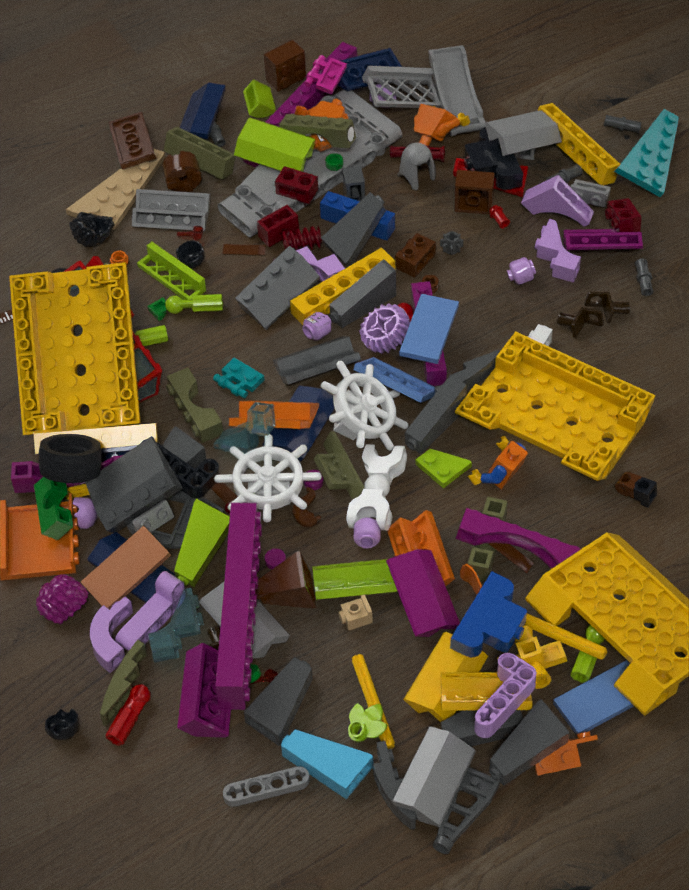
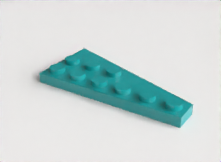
[614,109,679,197]

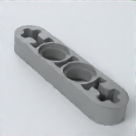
[223,766,310,807]

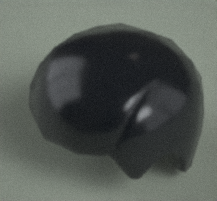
[176,240,205,269]
[45,709,79,740]

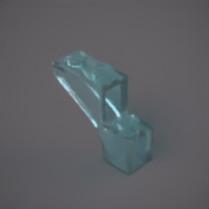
[214,402,276,454]
[148,588,204,663]

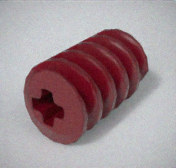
[281,225,322,250]

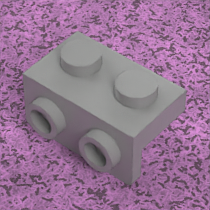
[570,179,611,207]
[127,500,174,534]

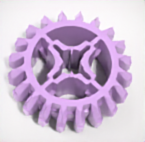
[359,303,410,354]

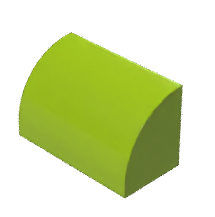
[243,79,276,118]

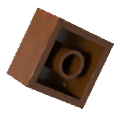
[264,40,306,92]
[455,170,494,214]

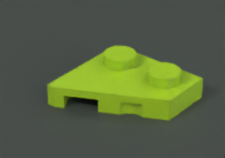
[415,449,472,488]

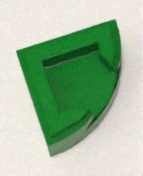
[148,297,167,321]

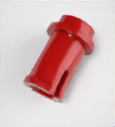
[489,205,510,229]

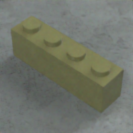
[164,127,236,180]

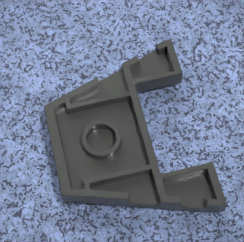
[151,490,225,549]

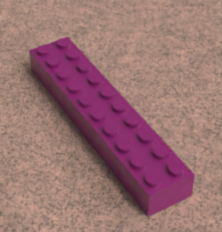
[216,503,262,710]

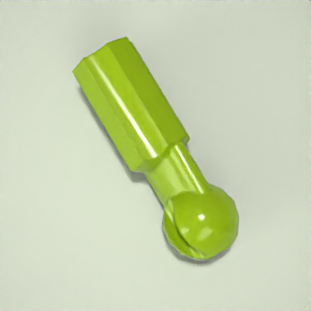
[165,294,223,314]
[134,325,168,346]
[570,625,605,683]

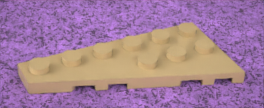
[66,149,166,230]

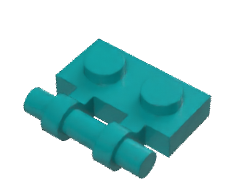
[213,358,265,398]

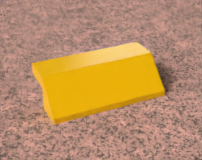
[403,632,488,722]
[441,672,532,711]

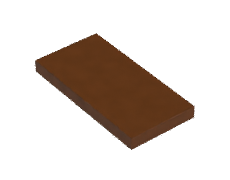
[108,112,156,169]

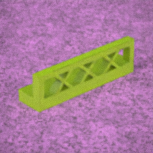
[137,242,206,300]

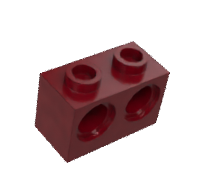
[275,166,319,204]
[605,198,642,232]

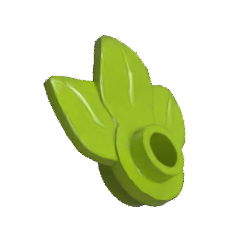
[348,703,387,742]

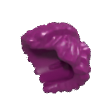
[36,574,89,624]

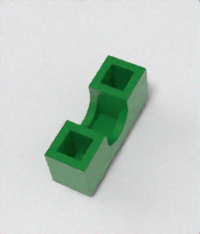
[34,477,73,540]

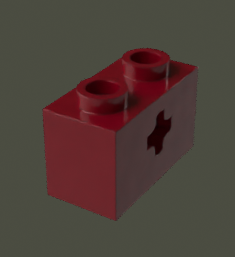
[257,205,299,247]

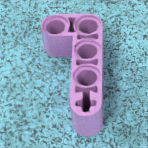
[115,571,186,651]
[474,653,536,738]

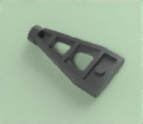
[433,767,500,854]

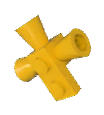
[497,626,567,689]

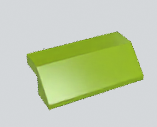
[234,118,316,172]
[312,559,398,600]

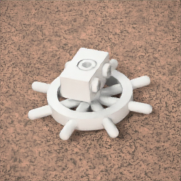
[321,361,409,451]
[214,434,322,522]

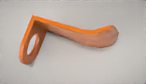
[460,564,482,595]

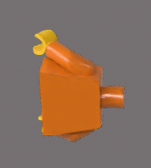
[414,104,470,146]

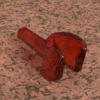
[177,226,203,241]
[249,669,278,685]

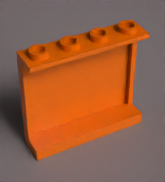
[0,493,80,581]

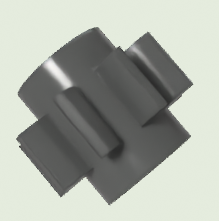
[440,231,464,255]

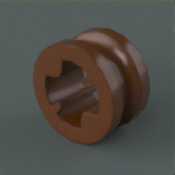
[422,275,439,293]

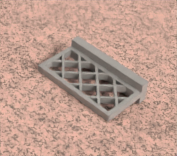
[362,66,440,108]

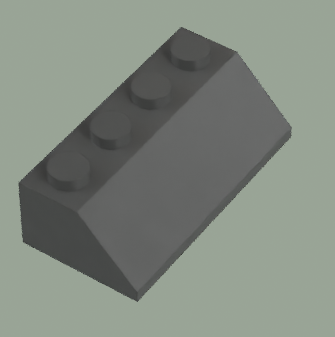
[235,246,321,330]

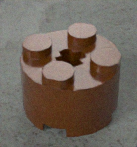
[162,151,202,192]

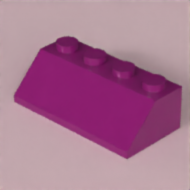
[177,643,231,738]

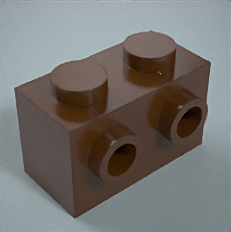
[395,233,436,278]

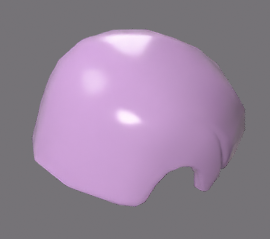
[73,497,97,529]

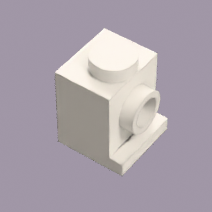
[527,324,553,346]

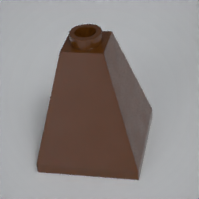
[256,551,317,609]

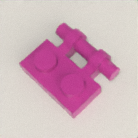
[305,55,347,95]

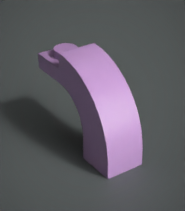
[90,597,133,673]

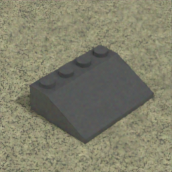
[85,436,183,533]

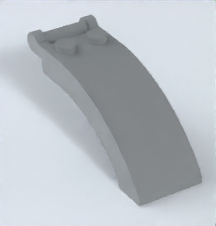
[428,45,486,136]

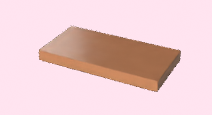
[81,525,171,610]

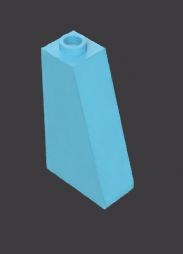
[281,729,373,799]

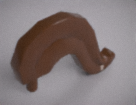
[292,487,321,527]

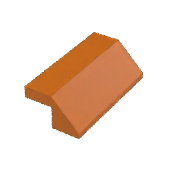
[229,400,319,429]
[387,510,455,586]

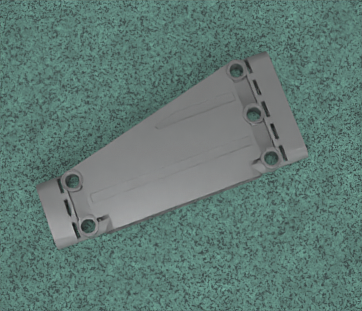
[218,89,403,237]

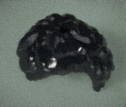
[69,212,114,247]

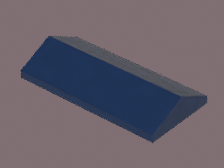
[338,48,402,91]
[87,532,177,603]

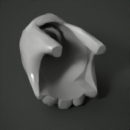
[398,143,436,190]

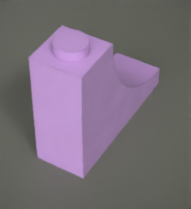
[521,175,594,227]

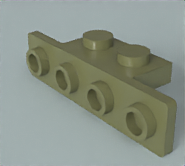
[314,431,365,500]

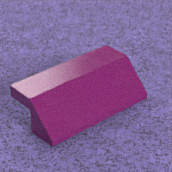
[563,229,643,250]
[386,549,460,637]

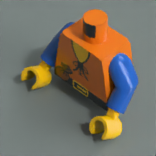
[468,436,528,490]

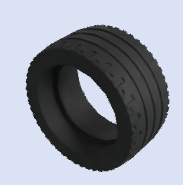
[39,434,101,483]

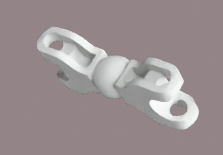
[346,444,407,531]

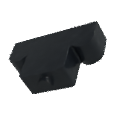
[464,127,523,190]

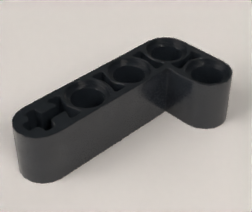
[140,439,219,499]

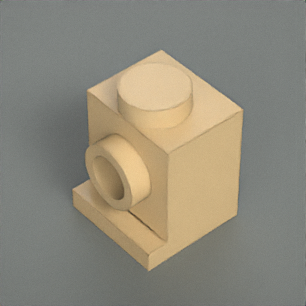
[338,594,373,631]

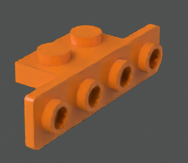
[534,731,598,776]

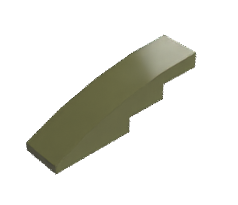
[100,640,147,726]

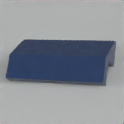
[180,83,226,139]
[262,386,335,461]

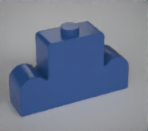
[450,571,527,658]

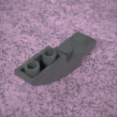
[373,741,418,830]

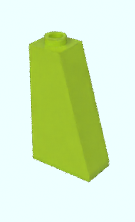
[174,498,230,587]

